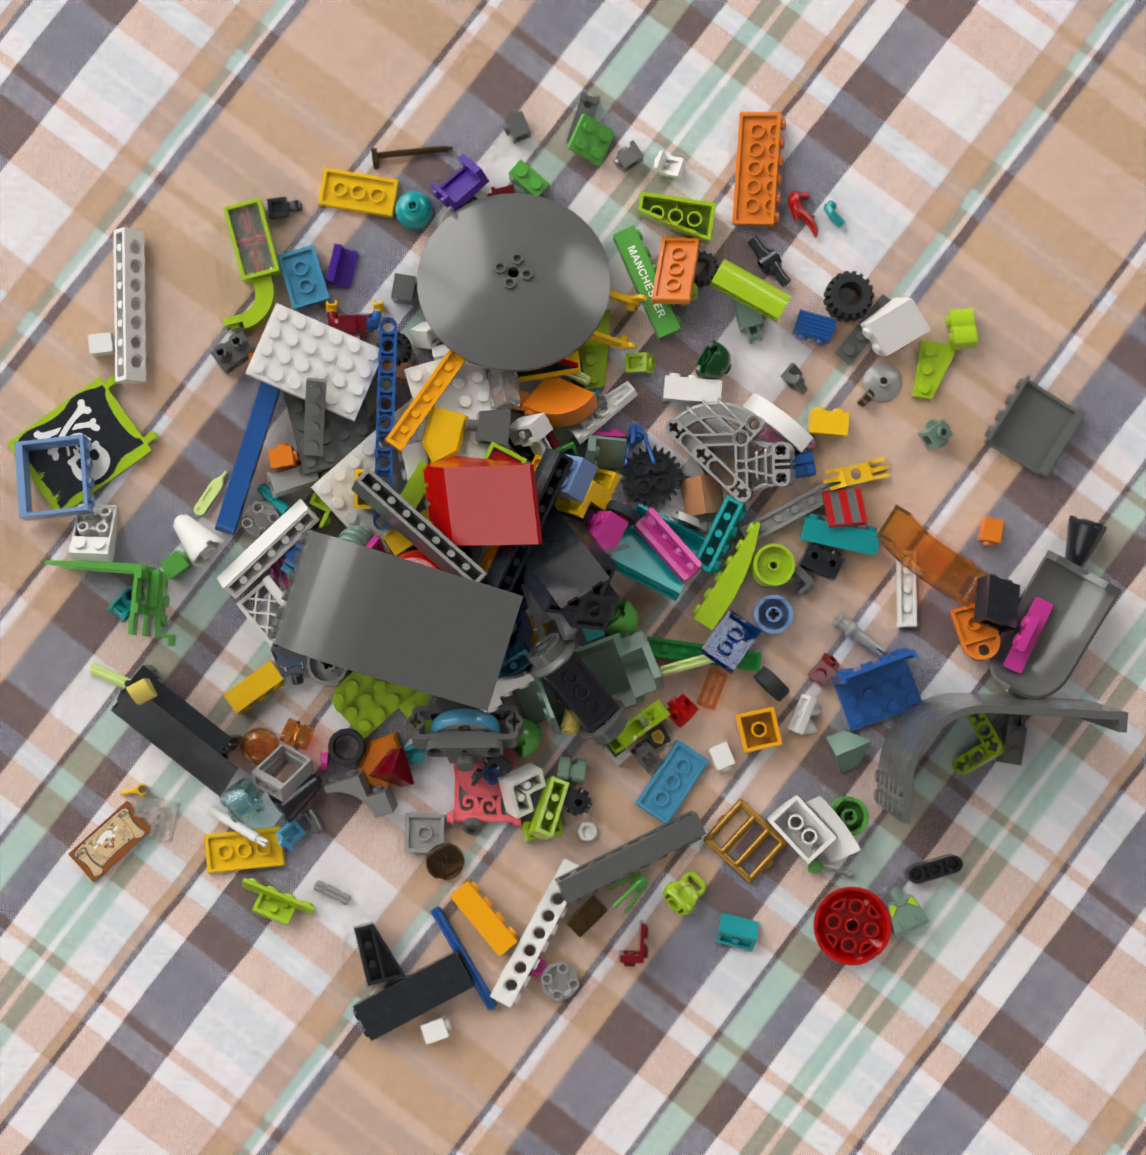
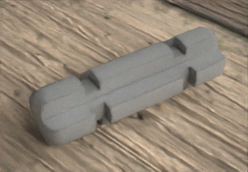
[313,880,351,905]

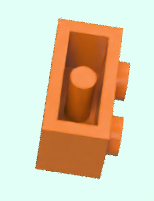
[268,443,301,473]

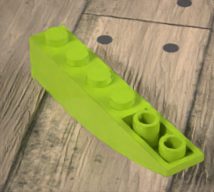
[692,521,760,631]

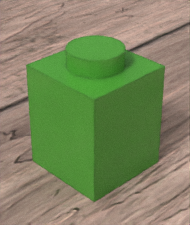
[159,550,192,580]

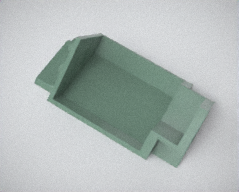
[515,631,664,735]

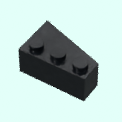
[353,922,406,986]

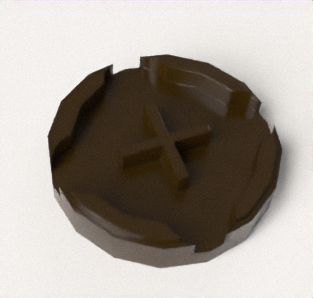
[426,843,465,880]

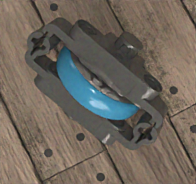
[407,697,524,771]

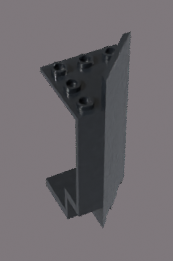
[519,504,620,631]
[111,665,241,797]

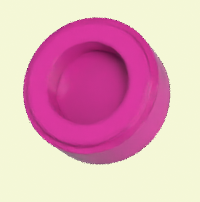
[530,957,546,977]

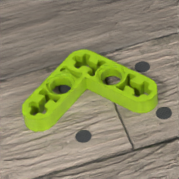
[952,713,1005,775]

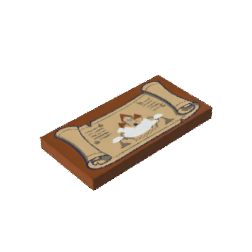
[68,801,153,882]

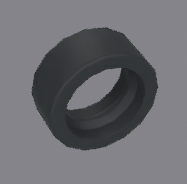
[754,666,790,702]
[328,728,366,765]

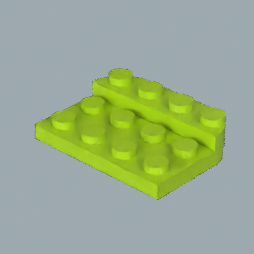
[332,671,417,739]

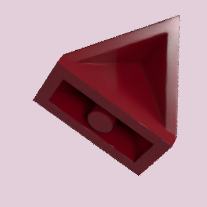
[369,747,414,787]

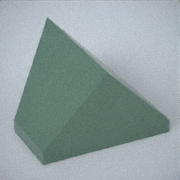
[826,730,872,773]

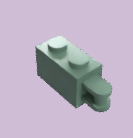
[731,298,766,344]

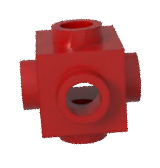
[667,693,699,728]

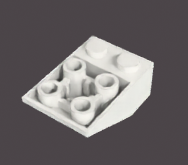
[69,504,117,562]

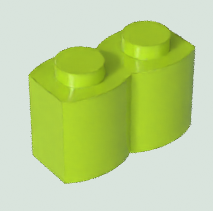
[945,308,978,350]

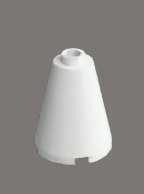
[173,515,224,567]

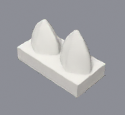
[788,694,822,735]

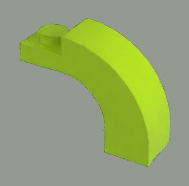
[222,275,277,332]
[607,699,670,755]

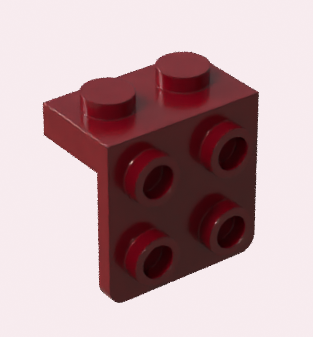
[619,920,648,967]

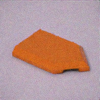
[357,732,402,787]

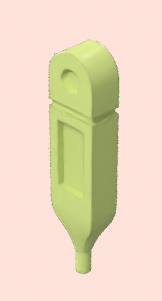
[194,471,228,516]

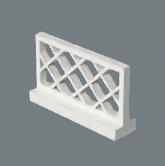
[236,575,284,647]

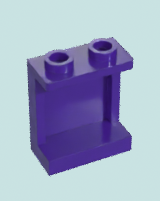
[429,154,490,211]

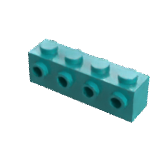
[697,495,748,576]
[799,513,882,556]

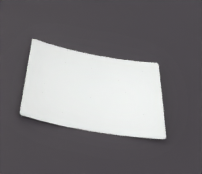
[805,796,861,863]

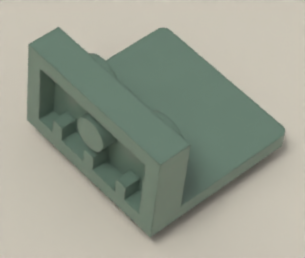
[585,435,627,469]

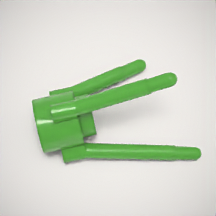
[609,871,650,914]

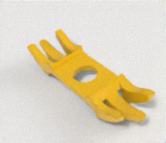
[823,456,890,490]

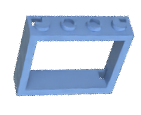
[14,434,96,521]

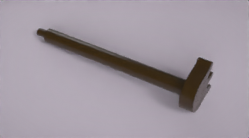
[371,145,453,169]

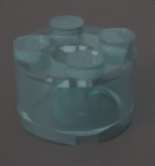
[219,778,264,823]

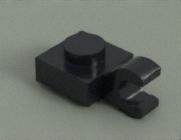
[267,196,303,219]

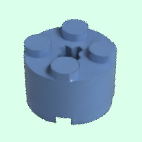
[752,595,793,634]

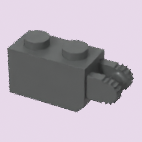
[997,714,1027,766]

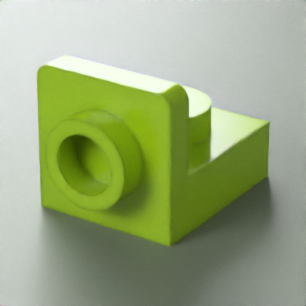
[625,352,656,374]

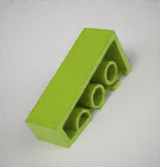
[637,191,716,245]

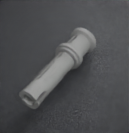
[832,612,886,658]

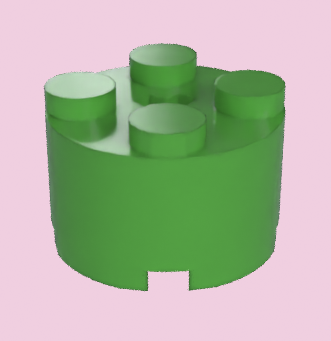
[829,796,868,835]

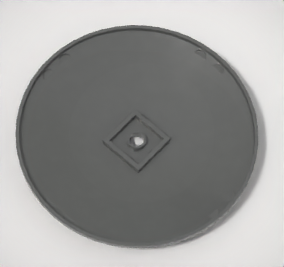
[417,193,611,372]

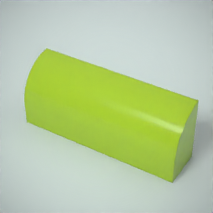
[710,259,791,323]

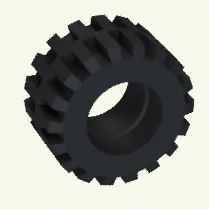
[823,271,874,322]

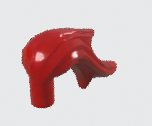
[788,191,818,238]

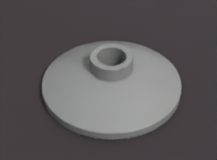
[863,364,901,401]

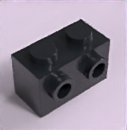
[798,543,844,581]

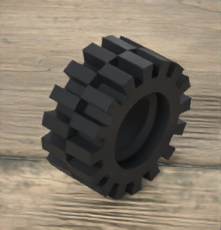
[694,251,719,288]
[377,331,412,366]

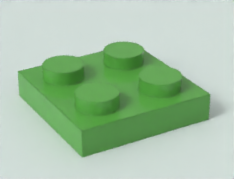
[566,113,615,166]

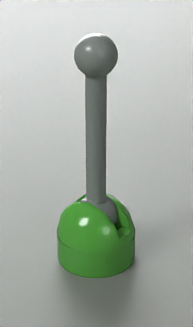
[808,858,855,878]

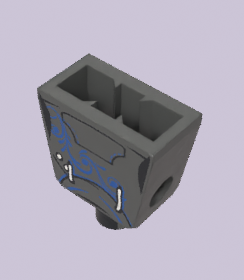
[271,643,308,685]

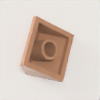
[680,475,722,517]

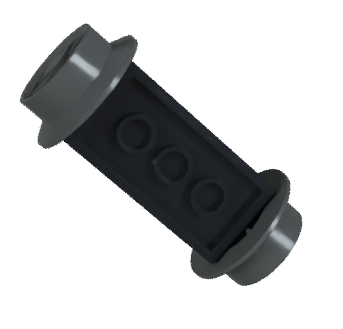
[527,633,627,745]

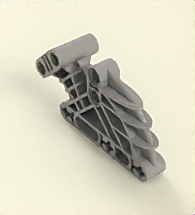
[665,398,796,502]

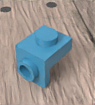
[275,820,306,852]

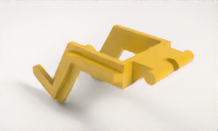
[589,289,647,351]

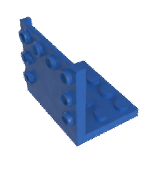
[831,647,922,731]

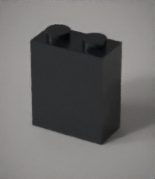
[973,573,1020,632]

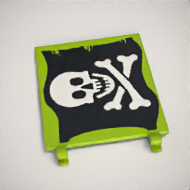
[7,375,159,518]

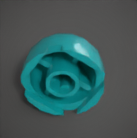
[395,191,434,231]

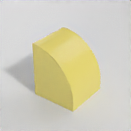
[126,678,158,705]

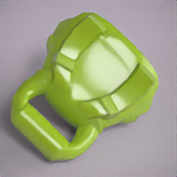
[662,871,706,916]

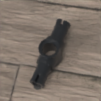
[748,236,791,287]

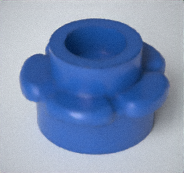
[484,766,502,785]

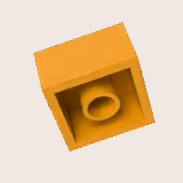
[734,706,782,753]

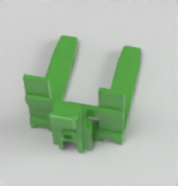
[44,560,176,646]

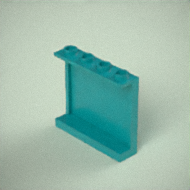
[611,504,706,601]

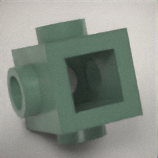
[918,419,953,449]

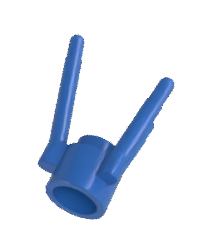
[623,424,656,466]

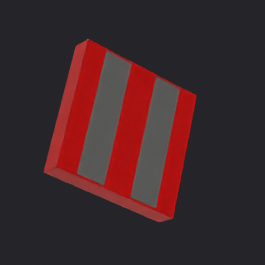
[822,488,868,528]

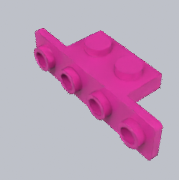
[1003,597,1053,674]

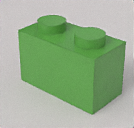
[508,159,550,197]

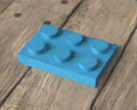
[277,244,330,311]

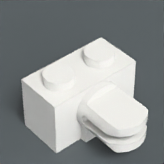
[509,413,553,456]

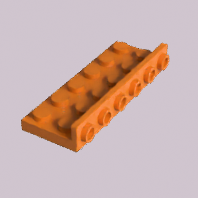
[732,112,786,229]

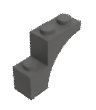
[324,769,398,818]

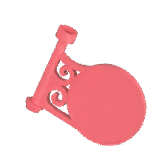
[447,748,521,827]

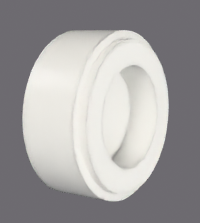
[578,821,597,841]

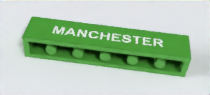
[613,225,682,341]

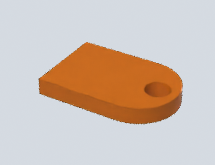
[949,603,1000,661]

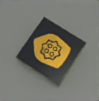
[645,724,671,750]

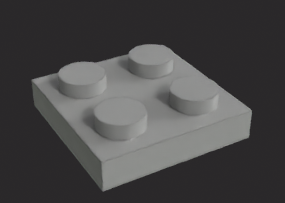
[405,813,445,853]

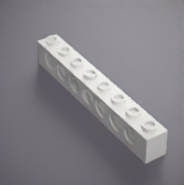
[114,227,147,384]
[490,857,581,1008]

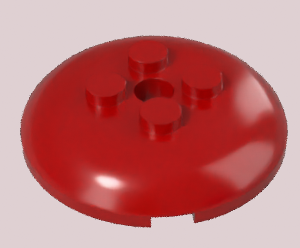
[813,886,891,965]

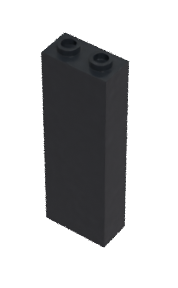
[353,948,476,1041]

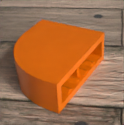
[522,377,598,427]

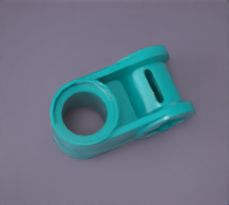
[108,587,144,623]

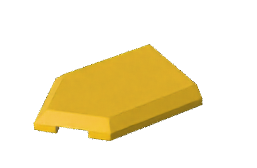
[421,406,469,462]

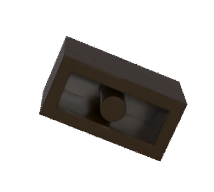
[567,894,608,938]

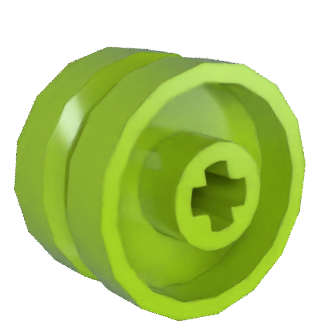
[748,544,795,588]

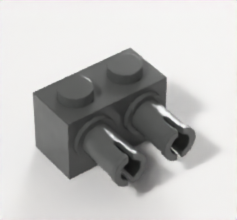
[211,331,256,375]

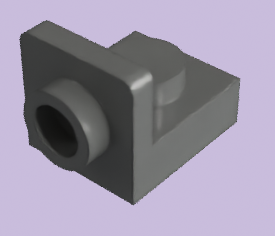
[780,363,808,395]
[792,565,814,595]
[631,739,664,774]

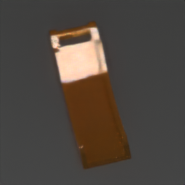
[876,505,986,608]

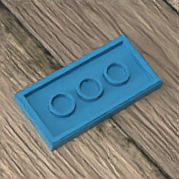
[635,739,709,823]

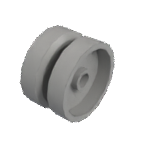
[306,657,352,685]

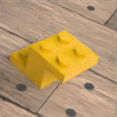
[554,468,621,519]

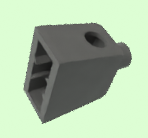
[465,409,511,448]

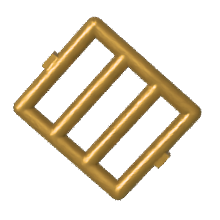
[703,799,788,883]

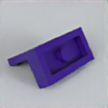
[326,243,359,289]

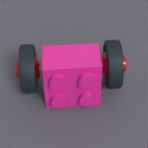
[585,500,640,557]

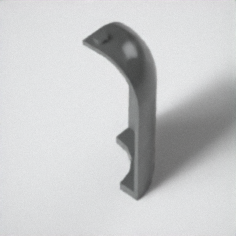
[989,550,1122,699]

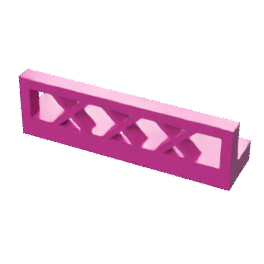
[633,507,702,583]

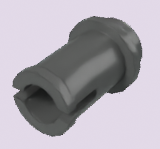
[303,808,325,834]

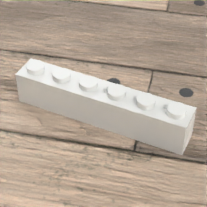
[217,498,320,599]

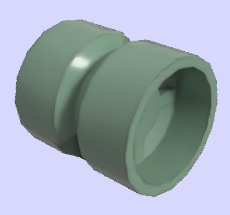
[557,756,587,784]

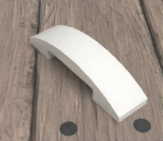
[742,393,813,453]

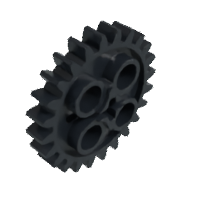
[621,446,683,508]

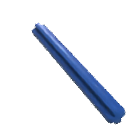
[431,906,497,1010]

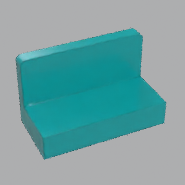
[715,913,759,952]

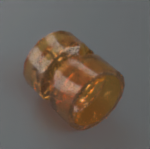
[280,718,315,751]

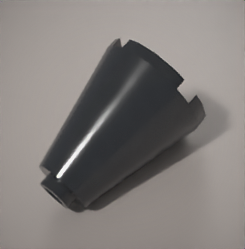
[1065,515,1107,568]
[266,773,322,823]

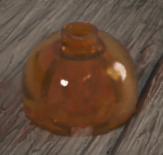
[240,727,279,766]

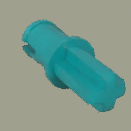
[257,483,291,515]

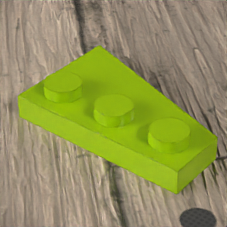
[912,340,957,400]

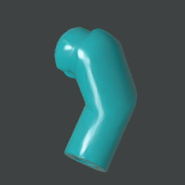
[824,200,845,228]

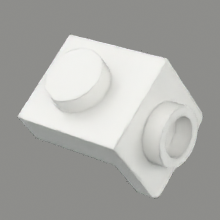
[654,151,686,179]

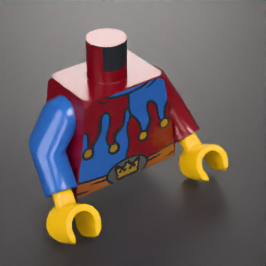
[326,299,385,334]

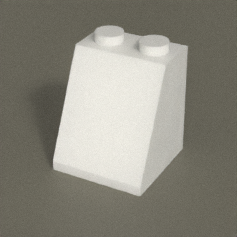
[860,297,931,356]

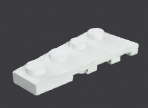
[566,381,638,444]

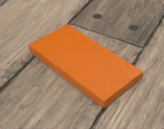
[651,237,700,305]

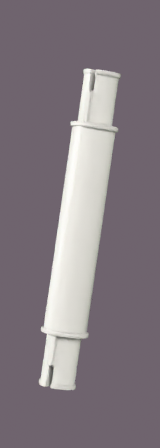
[208,806,269,848]

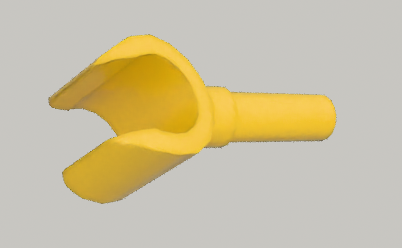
[121,783,147,796]

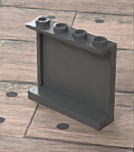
[984,375,1087,478]

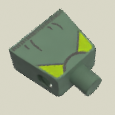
[885,886,930,937]

